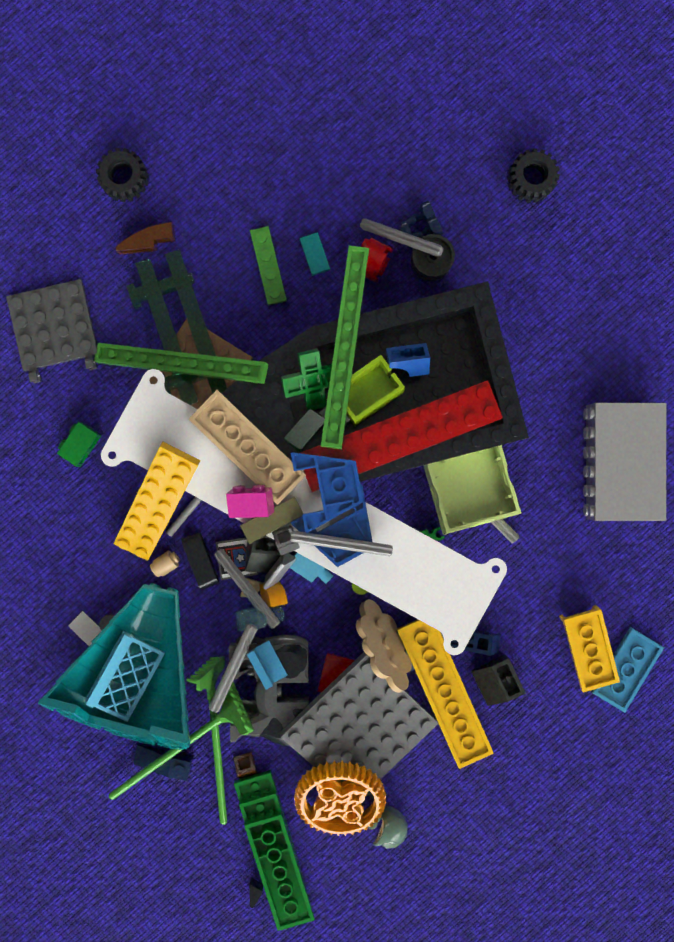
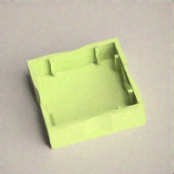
[423,445,521,535]

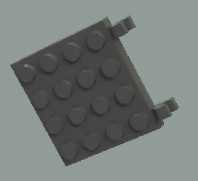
[6,279,97,384]

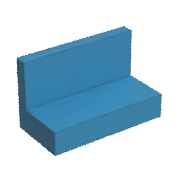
[247,640,288,690]

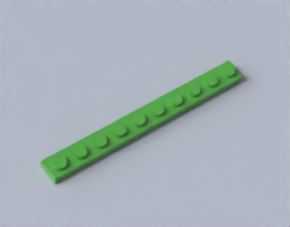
[321,246,369,450]
[94,343,269,384]

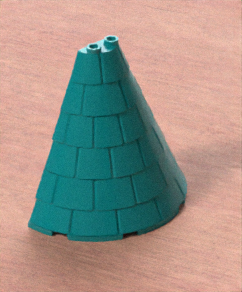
[38,583,191,750]

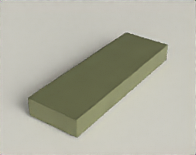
[240,497,304,544]

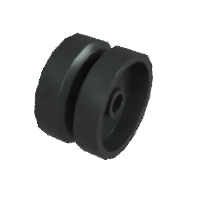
[410,234,455,282]

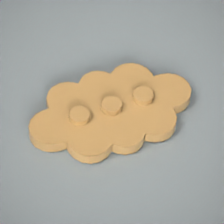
[356,599,412,693]

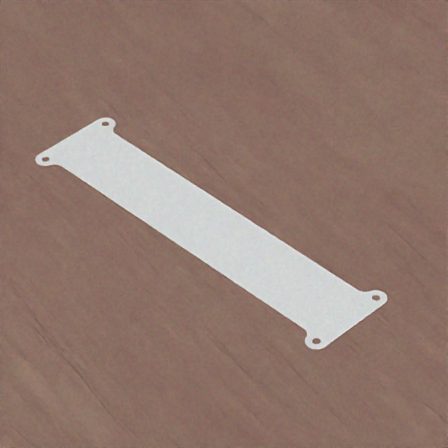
[101,369,507,655]

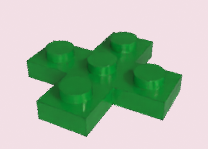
[281,348,332,411]

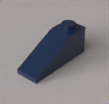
[440,630,501,656]
[133,744,194,781]

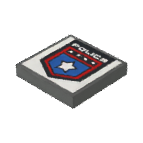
[216,538,259,580]

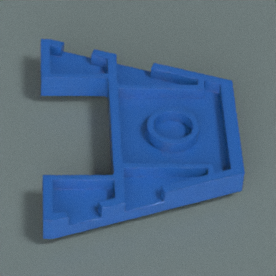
[291,452,363,533]
[291,484,373,567]

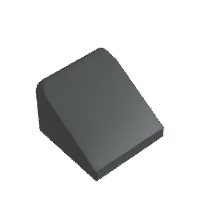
[272,525,300,555]

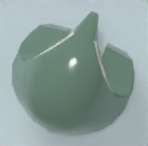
[368,805,408,849]

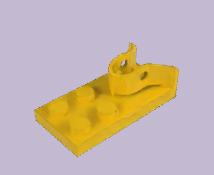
[559,605,620,692]

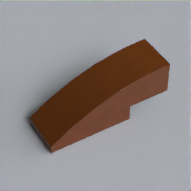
[116,222,176,255]

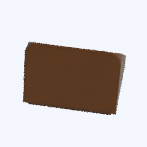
[233,752,258,779]

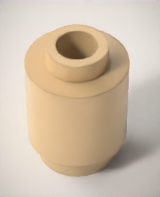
[150,551,180,577]

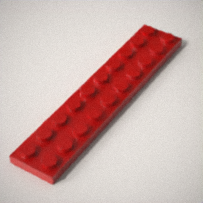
[301,380,503,492]

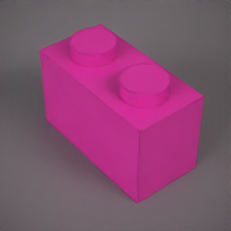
[226,485,274,518]

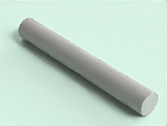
[166,497,202,537]

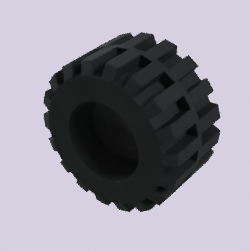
[96,148,149,202]
[507,149,560,203]

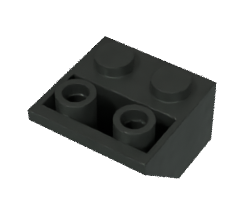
[245,535,281,573]
[471,655,526,706]

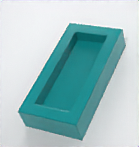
[300,232,330,276]

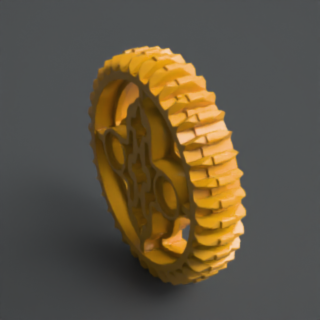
[294,760,386,836]

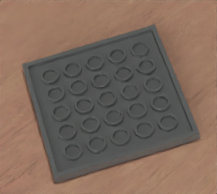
[279,652,439,782]

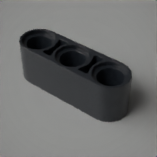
[181,532,220,590]

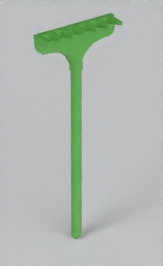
[186,656,227,825]
[109,682,254,800]

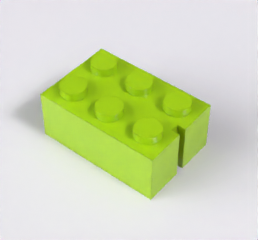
[346,355,405,426]

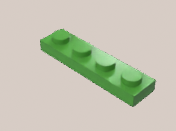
[250,226,287,306]

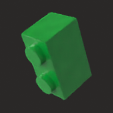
[57,422,102,467]

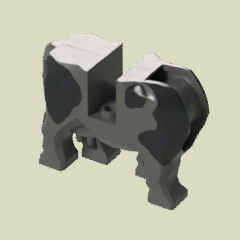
[229,635,309,746]

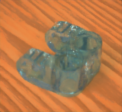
[235,606,284,632]

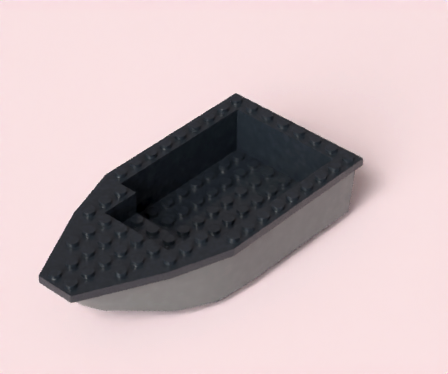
[221,281,529,482]

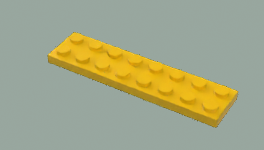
[113,442,201,561]
[397,619,494,769]

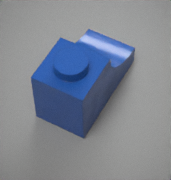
[386,343,430,377]

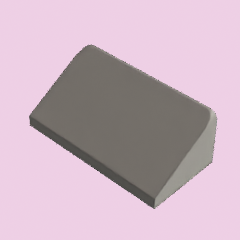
[263,553,296,590]

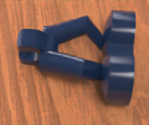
[398,200,443,238]

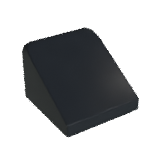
[249,878,263,908]

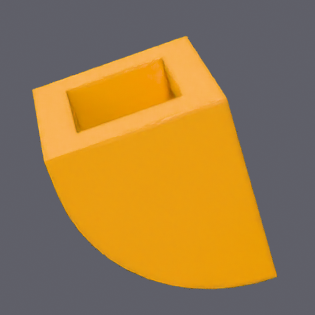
[259,582,288,607]

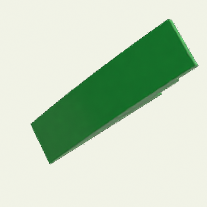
[234,770,315,931]

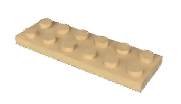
[189,390,306,505]

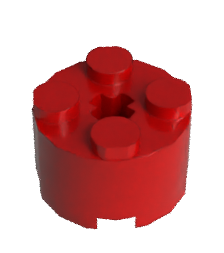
[361,238,393,283]

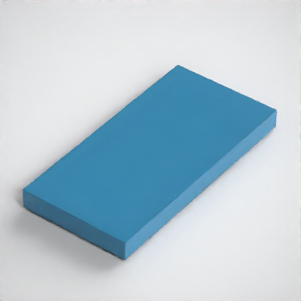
[591,627,664,713]

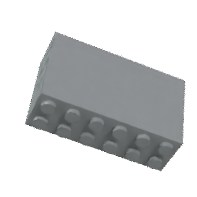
[583,403,666,521]

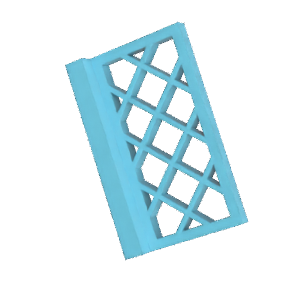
[85,631,165,722]

